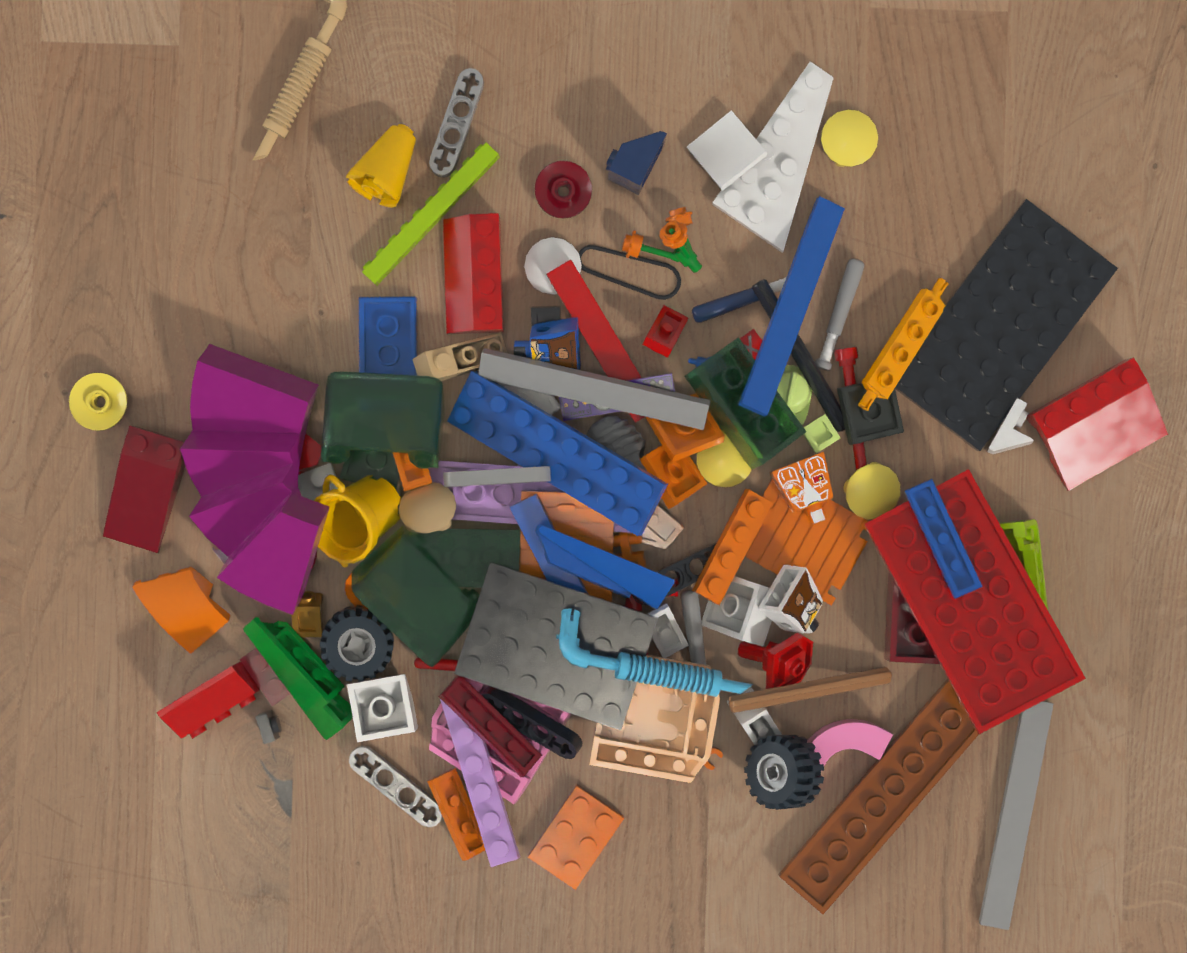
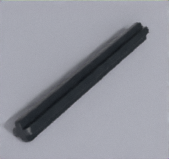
[752,279,845,432]

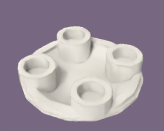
[524,237,582,295]

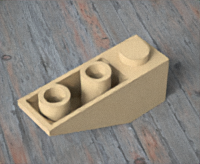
[412,332,507,386]

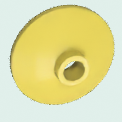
[69,373,127,431]

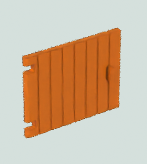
[745,479,869,606]
[520,490,614,602]

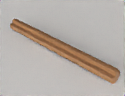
[728,667,892,713]

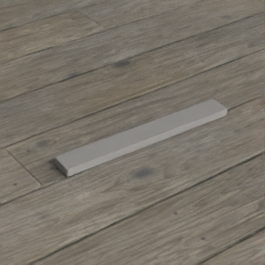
[478,348,710,430]
[979,701,1054,930]

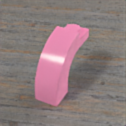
[807,719,893,766]

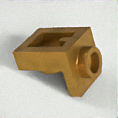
[291,591,323,637]

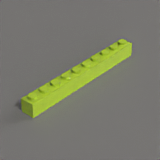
[362,142,500,286]

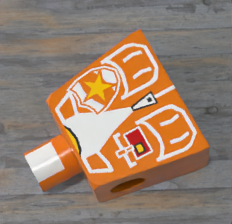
[769,452,833,524]

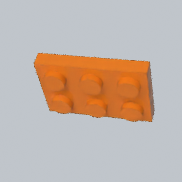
[528,785,624,890]

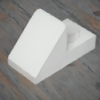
[987,398,1034,454]
[648,604,689,658]

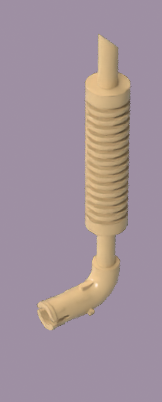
[252,0,347,160]

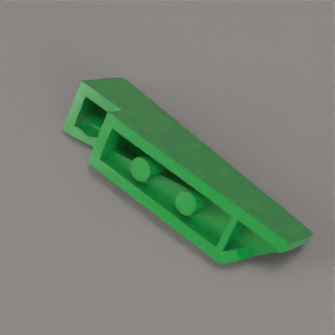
[243,617,353,740]

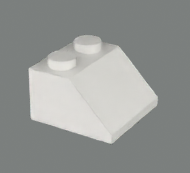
[701,576,772,646]
[347,674,418,742]

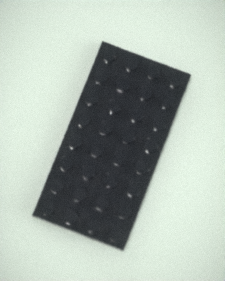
[895,199,1118,451]

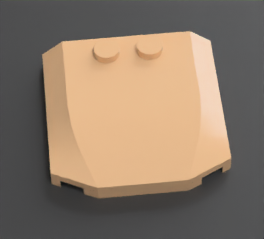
[589,655,720,783]

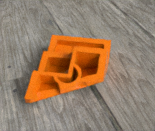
[132,567,231,654]

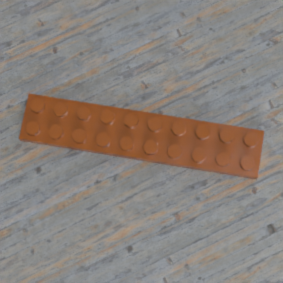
[778,679,979,915]

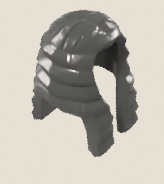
[586,416,648,472]

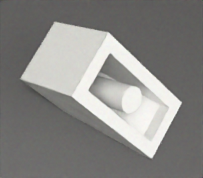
[727,687,782,745]

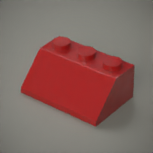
[156,662,260,739]

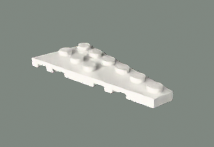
[712,62,834,253]

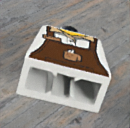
[758,565,823,634]

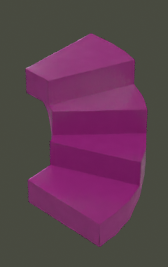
[180,344,329,615]

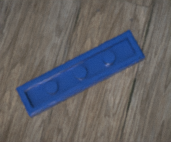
[904,479,983,599]

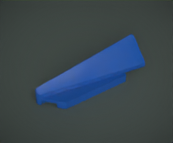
[535,525,675,609]

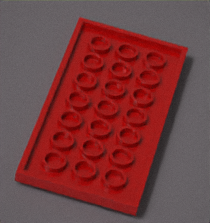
[864,469,1086,734]

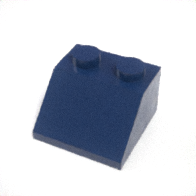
[606,131,667,195]

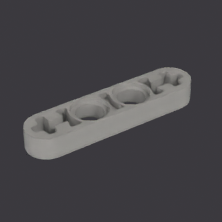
[429,68,484,178]
[443,466,551,487]
[349,745,443,827]

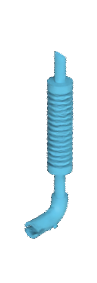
[556,609,753,697]

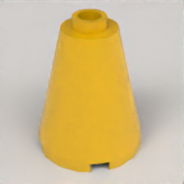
[346,124,416,208]

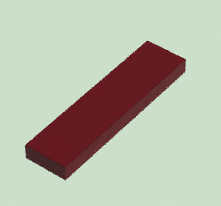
[438,675,542,777]

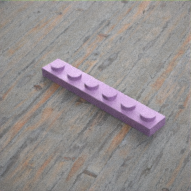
[440,699,520,867]

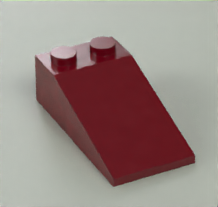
[103,425,185,553]

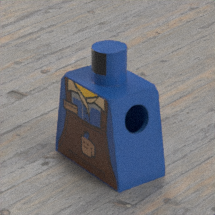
[514,317,581,370]

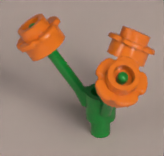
[622,207,702,273]

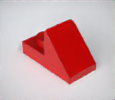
[642,305,689,358]

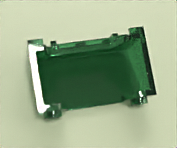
[321,371,445,469]
[352,526,480,667]

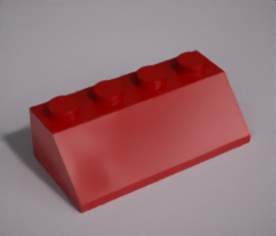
[443,213,504,334]

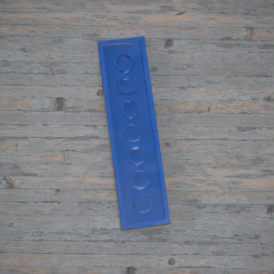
[447,371,668,536]

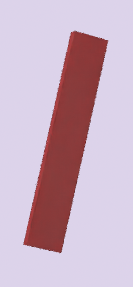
[546,259,645,423]

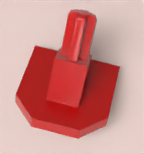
[737,632,813,689]

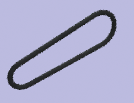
[579,245,681,300]

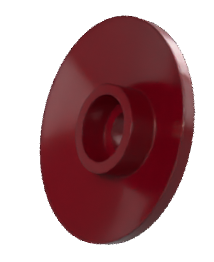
[535,161,592,219]

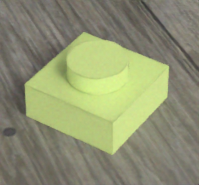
[800,414,840,454]

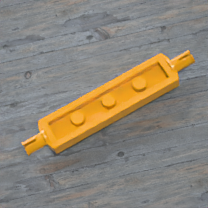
[858,278,949,411]

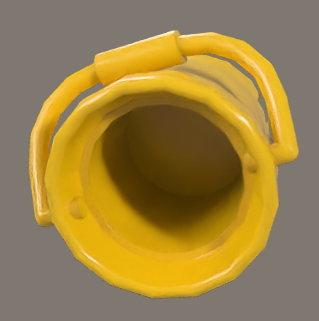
[314,474,401,568]

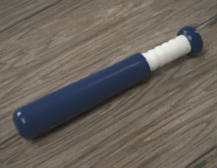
[692,277,786,323]

